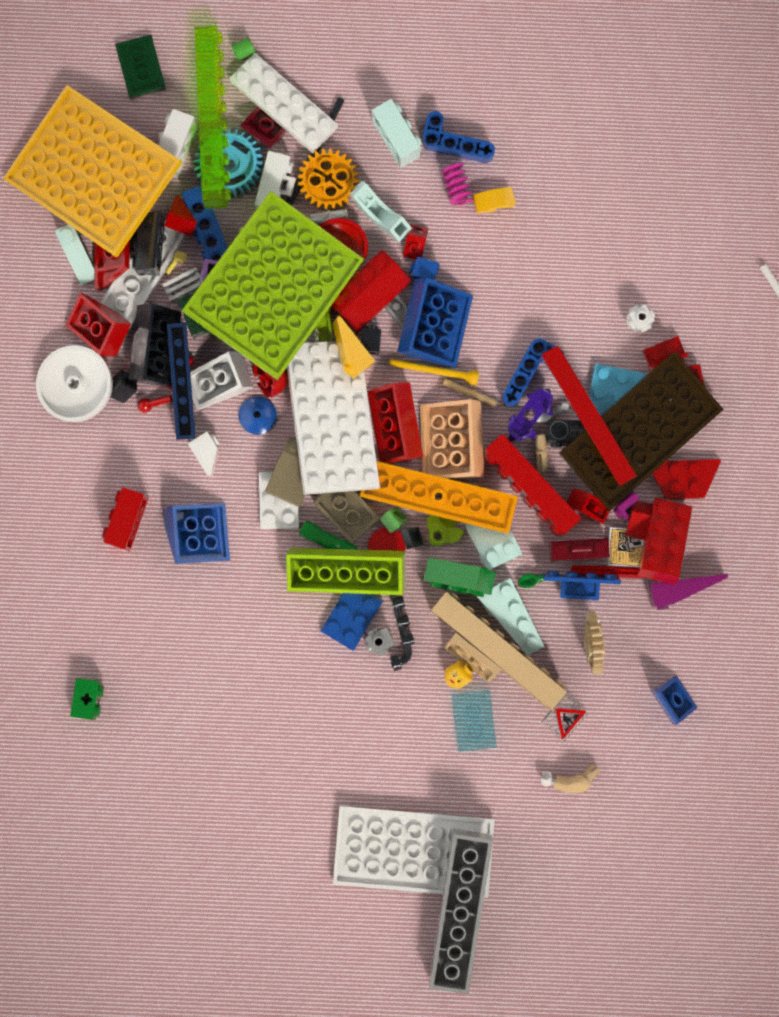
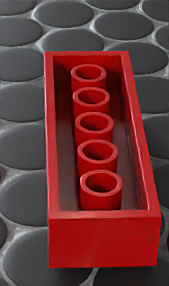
[483,434,581,537]

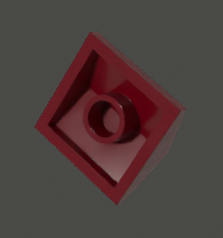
[240,106,287,148]

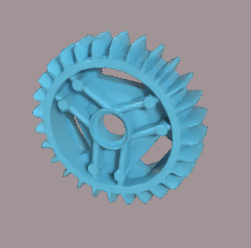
[194,128,264,199]

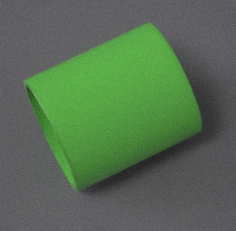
[231,37,255,61]

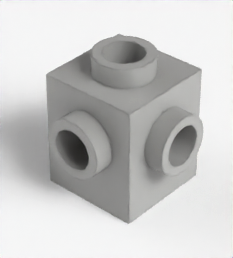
[364,627,395,657]

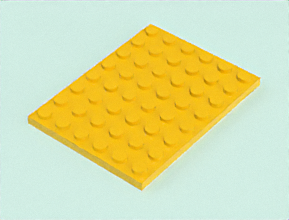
[3,85,183,258]

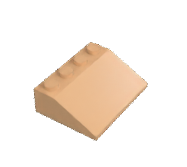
[420,399,484,480]

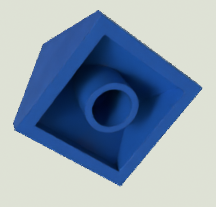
[651,675,698,725]

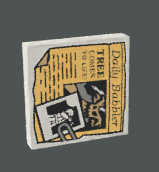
[607,527,644,567]

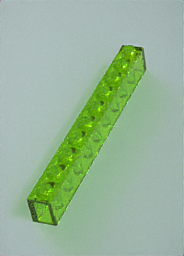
[194,25,231,209]

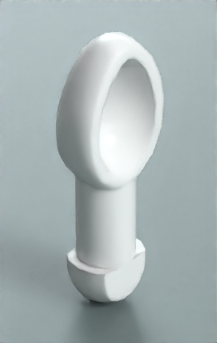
[536,403,570,423]

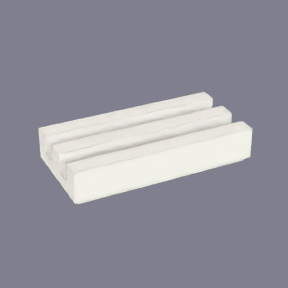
[162,267,201,302]

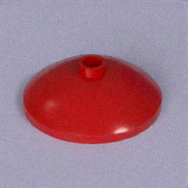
[320,218,368,268]

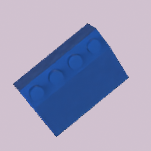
[397,277,473,368]

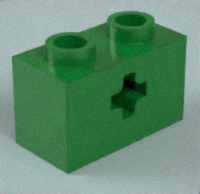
[70,678,104,720]

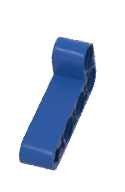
[422,111,495,163]
[502,338,564,408]

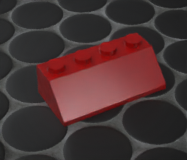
[330,250,411,334]
[368,382,423,464]

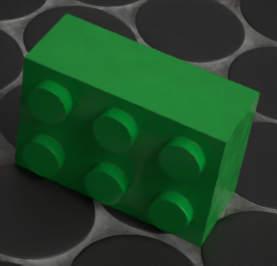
[424,557,496,597]

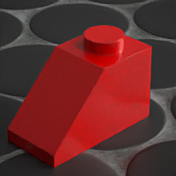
[567,488,610,524]

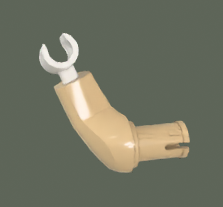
[541,764,600,794]

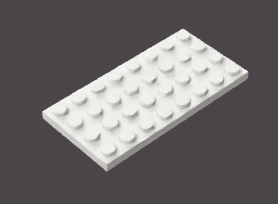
[287,340,380,495]
[333,806,495,898]

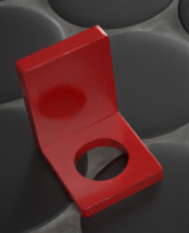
[403,224,429,260]

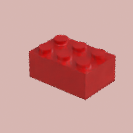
[102,487,149,552]

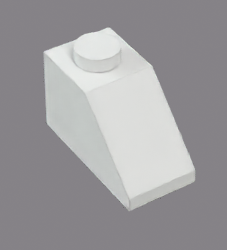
[188,432,219,478]

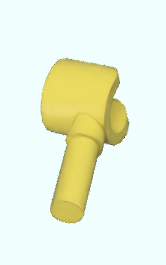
[165,251,187,274]

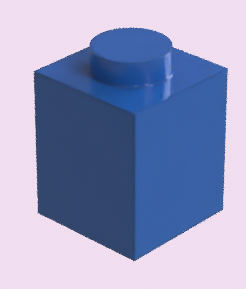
[409,257,440,280]

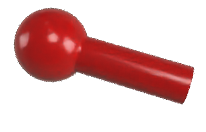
[137,395,173,413]

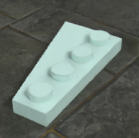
[477,578,544,655]

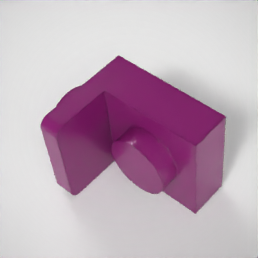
[613,491,640,521]

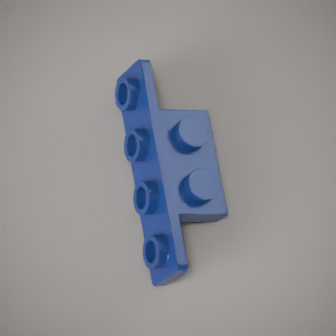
[542,570,621,600]

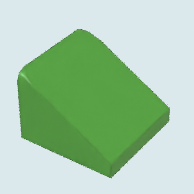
[380,507,409,533]

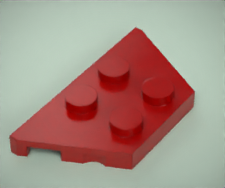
[95,241,130,291]
[652,459,721,500]

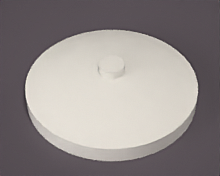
[36,345,113,422]

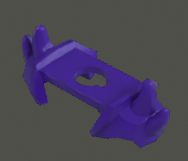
[508,388,554,442]

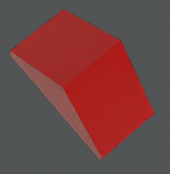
[164,195,197,236]
[625,500,651,540]

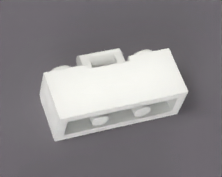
[254,151,296,210]

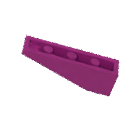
[649,574,728,610]

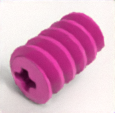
[442,163,474,205]

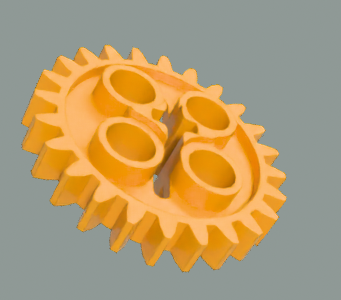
[298,148,359,211]

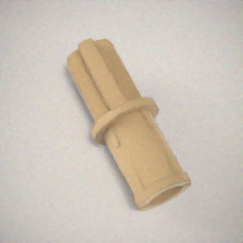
[534,435,549,473]

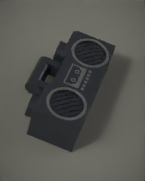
[546,419,585,448]

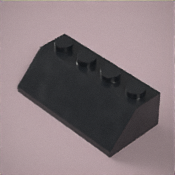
[128,303,181,387]

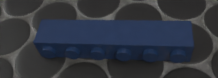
[167,323,196,440]

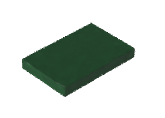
[115,35,166,99]

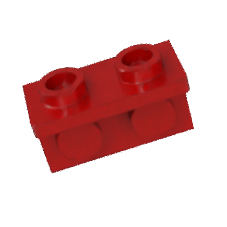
[642,336,688,371]

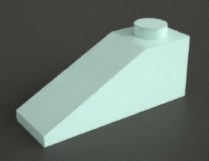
[55,224,95,286]

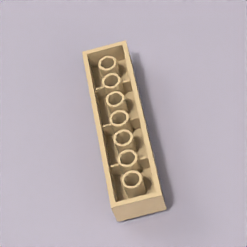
[431,592,567,710]

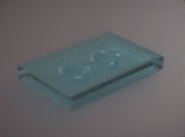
[451,690,497,752]

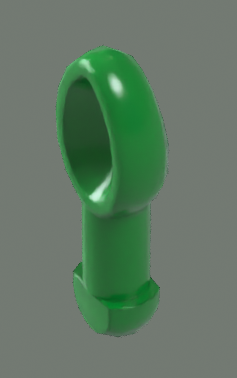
[518,574,546,588]

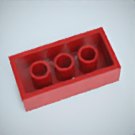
[637,498,693,585]

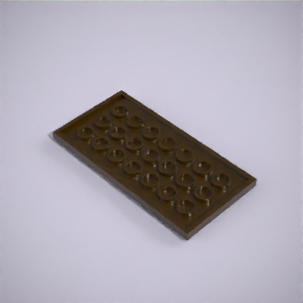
[559,352,724,511]

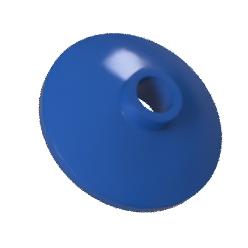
[239,397,277,435]

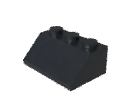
[132,211,166,276]

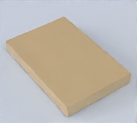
[444,633,502,682]

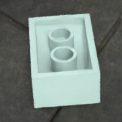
[463,523,522,570]

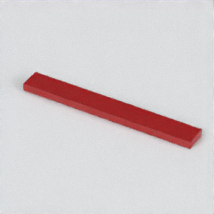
[541,346,636,486]

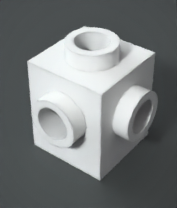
[626,304,655,334]

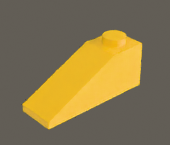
[332,316,375,379]

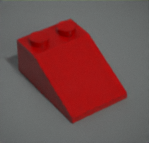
[65,293,131,356]

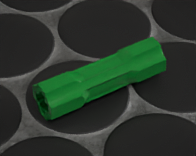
[299,520,357,550]

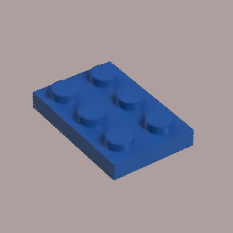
[321,593,383,651]

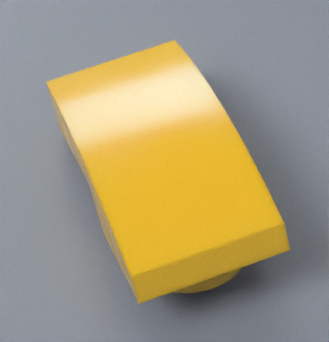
[472,187,516,214]

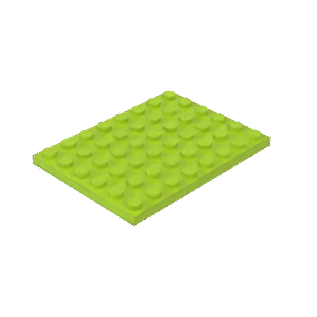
[182,191,364,380]

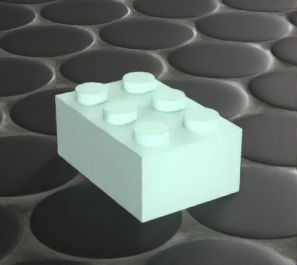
[372,99,422,168]

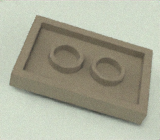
[313,491,380,544]

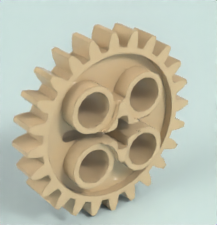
[583,611,605,675]

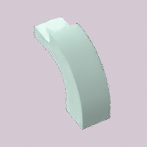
[349,181,412,242]

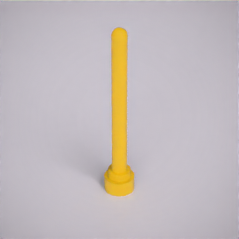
[389,359,480,386]

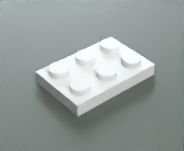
[259,472,299,530]

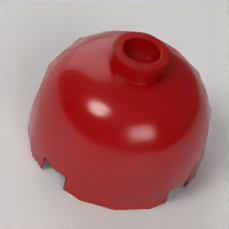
[253,364,288,398]

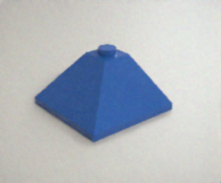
[163,503,230,564]

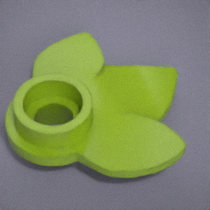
[427,515,464,546]

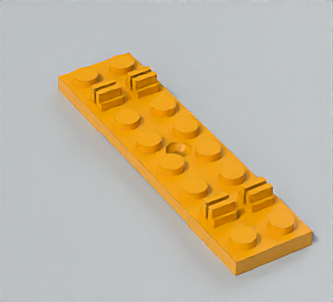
[360,461,518,534]

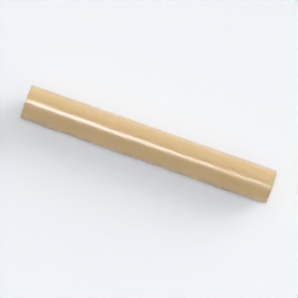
[443,378,498,407]

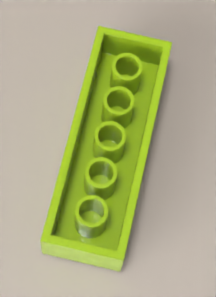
[286,548,406,595]

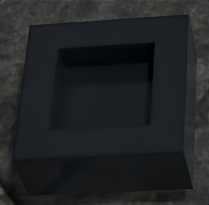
[402,527,424,549]

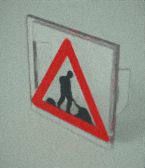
[541,693,589,742]

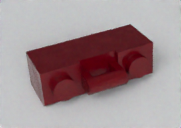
[549,538,610,562]

